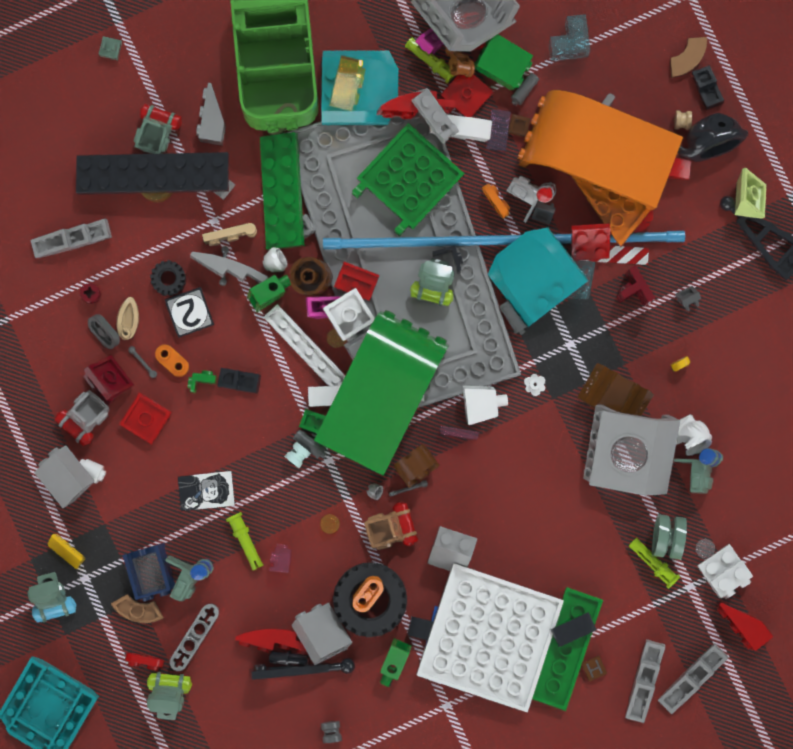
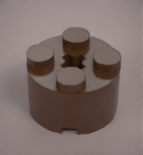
[290,257,333,297]
[393,444,440,488]

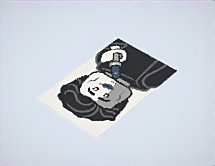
[178,471,234,511]

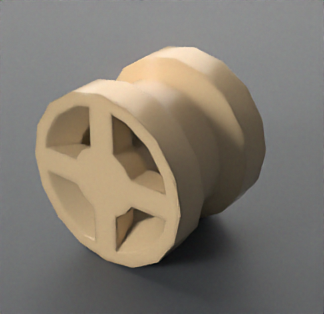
[674,110,692,130]

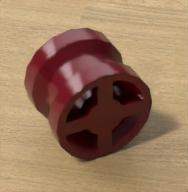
[80,283,101,304]

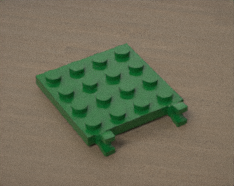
[352,123,465,237]

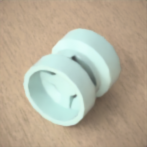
[284,442,311,468]

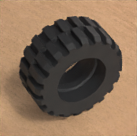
[333,563,407,637]

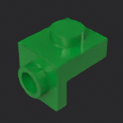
[188,370,217,393]

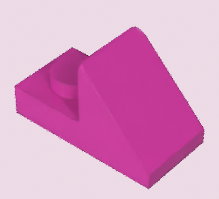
[415,28,444,55]

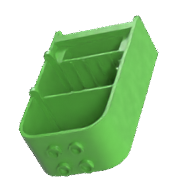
[230,0,319,133]

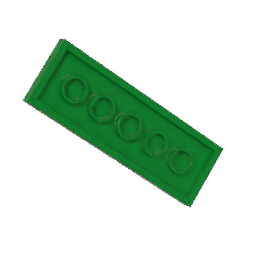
[260,132,304,250]
[532,587,603,711]

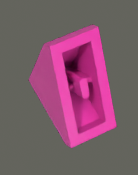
[306,296,341,319]

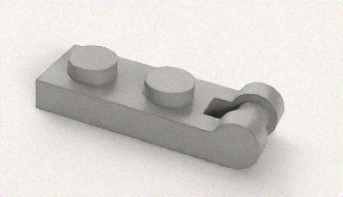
[411,88,459,143]

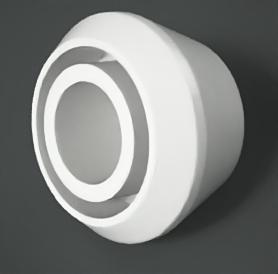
[263,247,287,272]

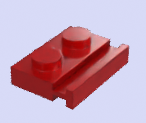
[334,261,380,302]

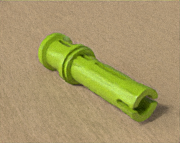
[405,37,455,84]
[225,512,264,571]
[628,537,680,589]

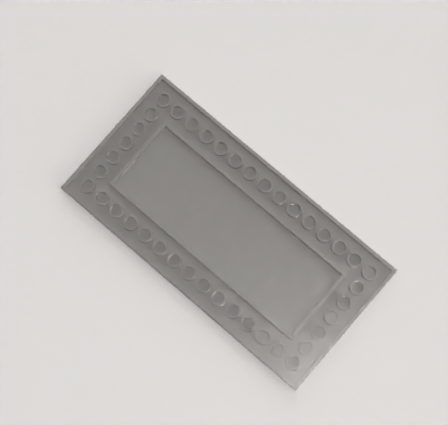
[283,88,521,408]

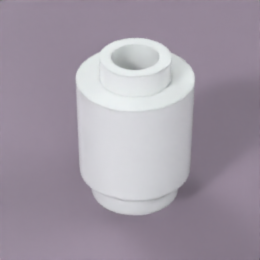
[80,459,106,484]

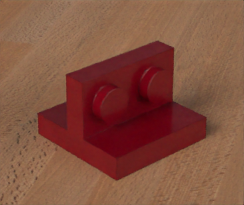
[616,265,655,307]
[83,355,134,406]

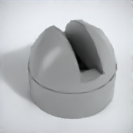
[366,483,383,500]

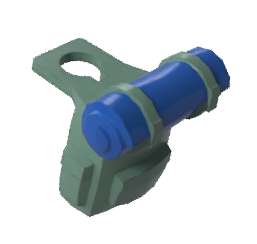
[673,448,723,494]
[165,555,214,601]

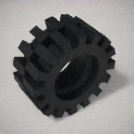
[150,260,186,296]

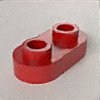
[125,652,164,671]

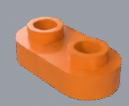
[481,184,510,219]
[155,345,189,377]
[352,576,383,612]

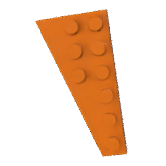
[571,175,651,248]

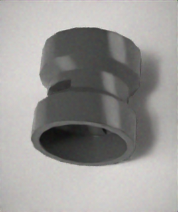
[321,721,342,743]

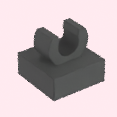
[531,202,556,225]
[675,286,701,311]

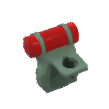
[134,104,182,154]

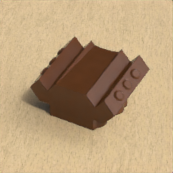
[577,363,654,416]

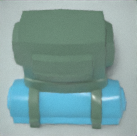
[28,572,77,623]

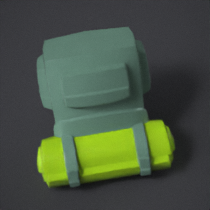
[410,258,454,306]
[147,672,192,720]

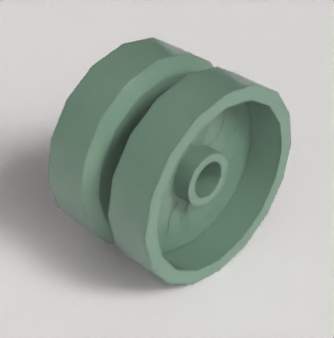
[652,514,687,560]

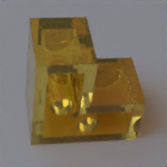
[329,55,366,111]

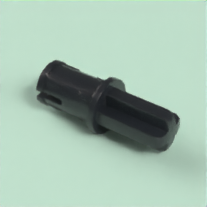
[269,651,309,667]

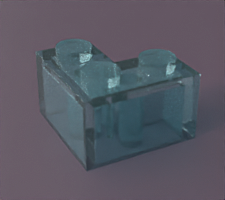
[549,14,590,61]

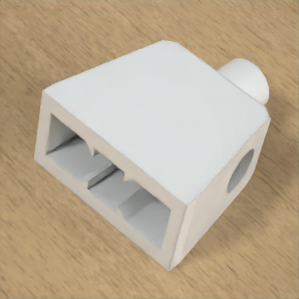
[462,386,508,425]

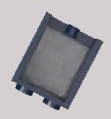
[122,542,175,602]

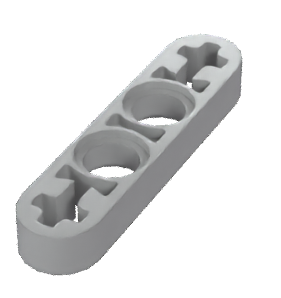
[170,604,219,671]

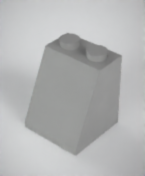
[427,526,477,571]

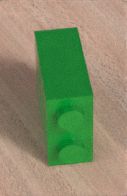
[474,34,533,91]

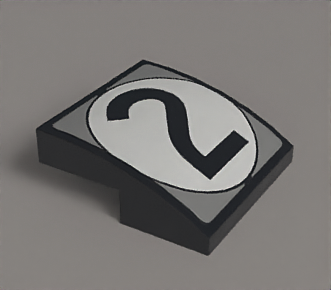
[165,287,214,338]

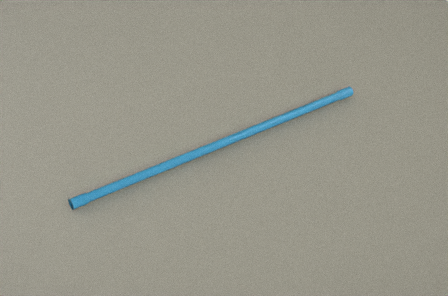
[323,231,685,250]

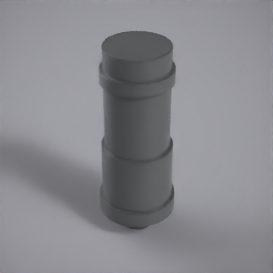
[511,73,540,106]
[499,301,527,335]
[293,430,327,459]

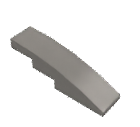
[31,219,112,258]
[190,252,268,283]
[625,639,665,723]
[658,643,728,714]

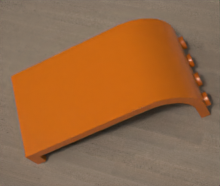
[517,90,683,210]

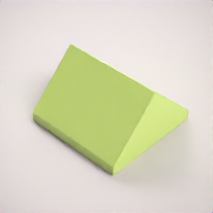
[735,168,766,219]

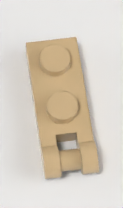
[202,223,257,246]

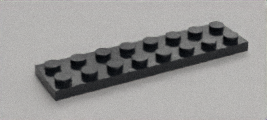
[76,152,229,194]

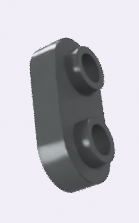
[88,314,120,349]

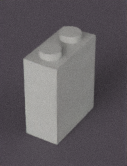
[34,446,95,508]
[291,603,352,665]

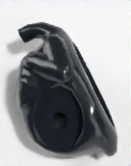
[677,113,748,162]

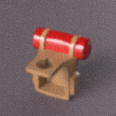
[364,502,418,550]

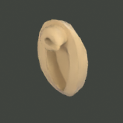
[116,297,139,340]

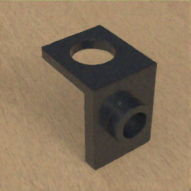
[432,246,463,274]

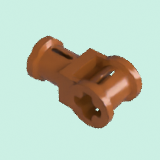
[445,47,475,77]

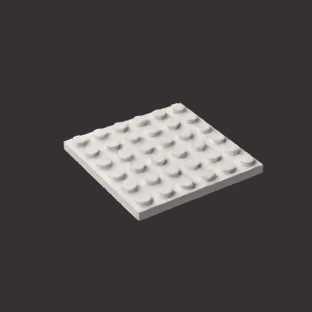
[416,563,564,712]

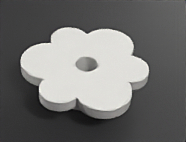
[524,374,545,396]

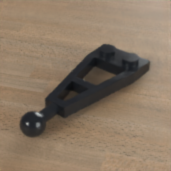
[720,196,793,281]
[249,658,355,680]

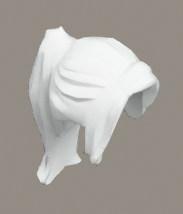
[676,414,712,456]

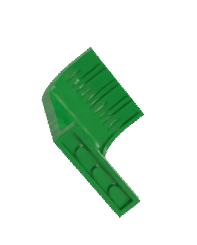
[314,310,449,476]

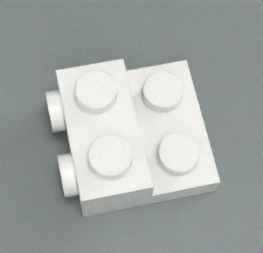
[323,288,375,342]
[697,544,753,599]

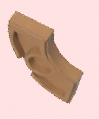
[670,37,707,78]
[111,594,164,623]

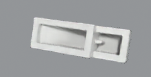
[429,115,492,142]

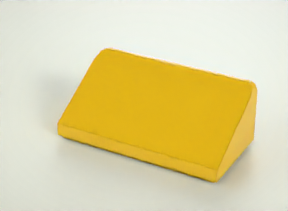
[48,534,85,569]

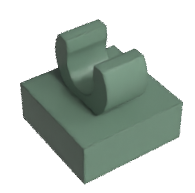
[99,36,122,60]

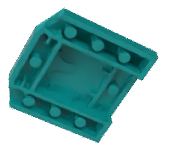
[321,51,399,125]
[488,227,589,327]
[0,656,99,749]

